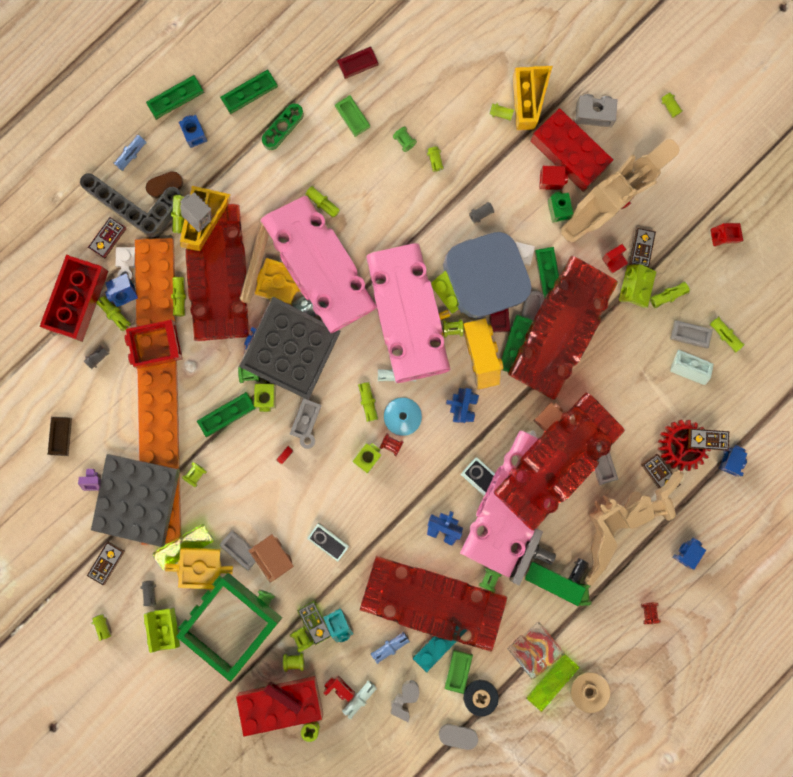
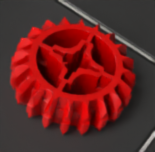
[658,420,711,471]

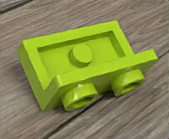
[619,264,656,308]
[431,270,459,314]
[144,608,180,653]

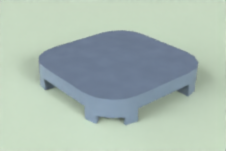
[443,232,531,319]

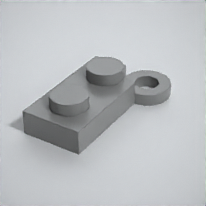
[290,398,322,449]

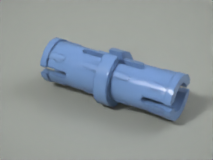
[113,135,147,171]
[371,632,410,664]

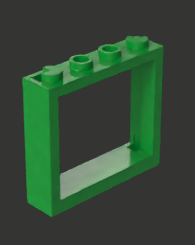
[176,573,283,682]

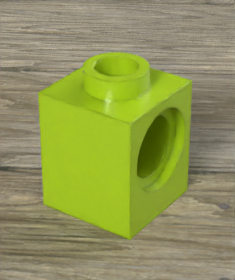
[254,384,276,412]
[352,443,382,474]

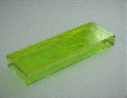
[152,524,214,570]
[526,653,580,712]

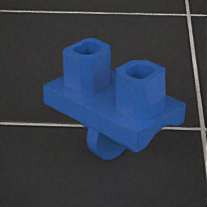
[446,388,479,423]
[427,511,463,546]

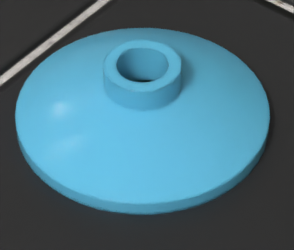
[384,398,422,436]

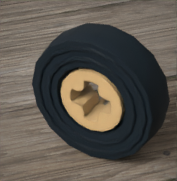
[463,680,499,717]

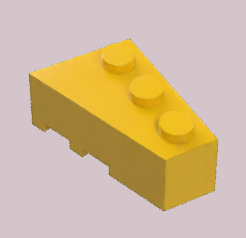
[513,66,553,130]
[180,186,231,251]
[463,318,503,390]

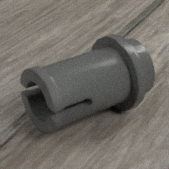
[469,202,494,223]
[84,345,109,369]
[532,544,556,565]
[140,581,156,606]

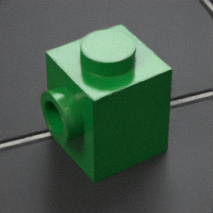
[547,192,574,223]

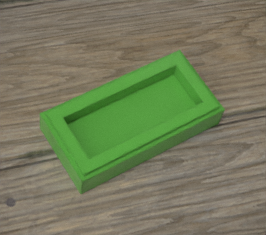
[335,95,370,137]
[444,650,473,694]

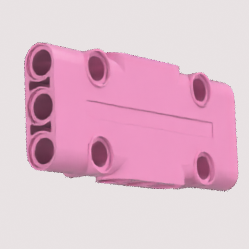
[261,196,377,334]
[366,244,451,383]
[460,430,568,578]

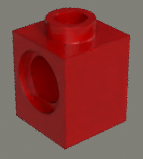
[539,165,568,190]

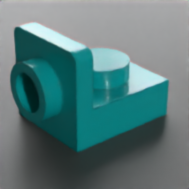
[323,608,354,643]

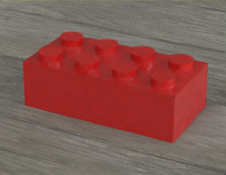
[530,108,614,192]
[39,254,109,342]
[236,676,324,737]

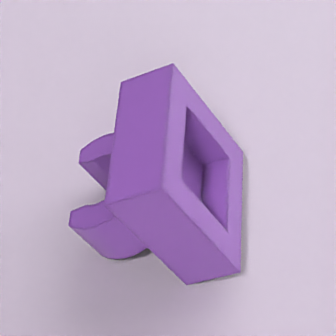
[78,469,101,491]

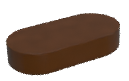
[145,171,183,198]

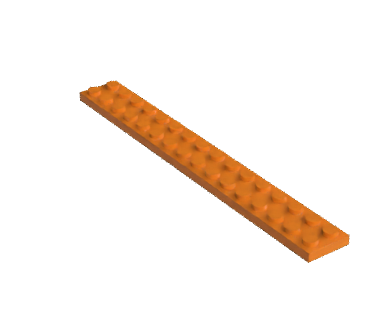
[135,238,182,545]

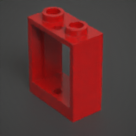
[124,319,183,369]

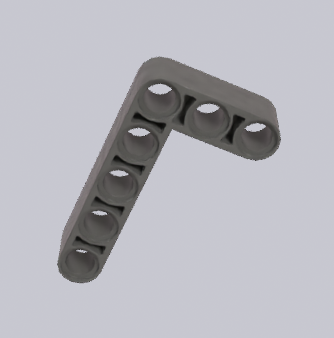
[80,173,183,238]

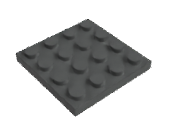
[238,297,341,400]
[91,454,180,547]

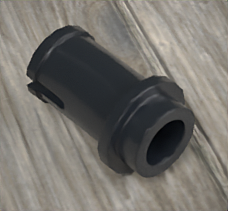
[568,558,589,584]

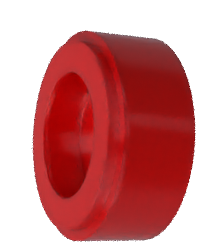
[276,446,293,464]

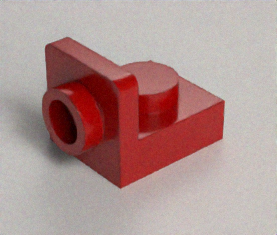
[710,223,744,247]
[602,243,628,273]
[323,675,355,702]

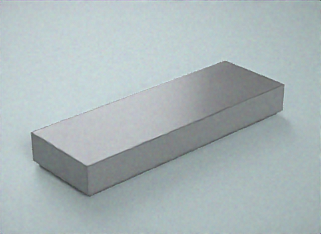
[509,529,543,586]

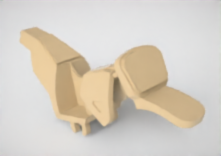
[561,139,680,242]
[584,470,684,586]

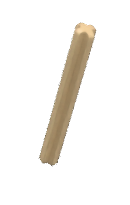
[240,222,269,303]

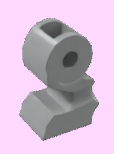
[391,680,419,723]

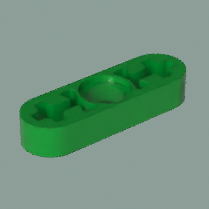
[262,103,304,150]

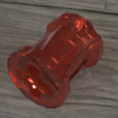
[379,433,404,457]
[641,602,661,624]

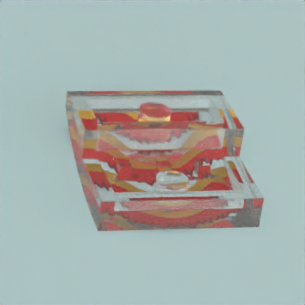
[507,622,565,679]

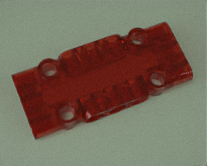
[185,204,249,341]
[508,256,618,400]
[493,392,625,531]
[359,556,507,652]

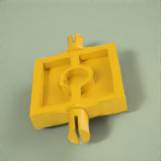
[254,258,301,306]
[165,548,233,589]

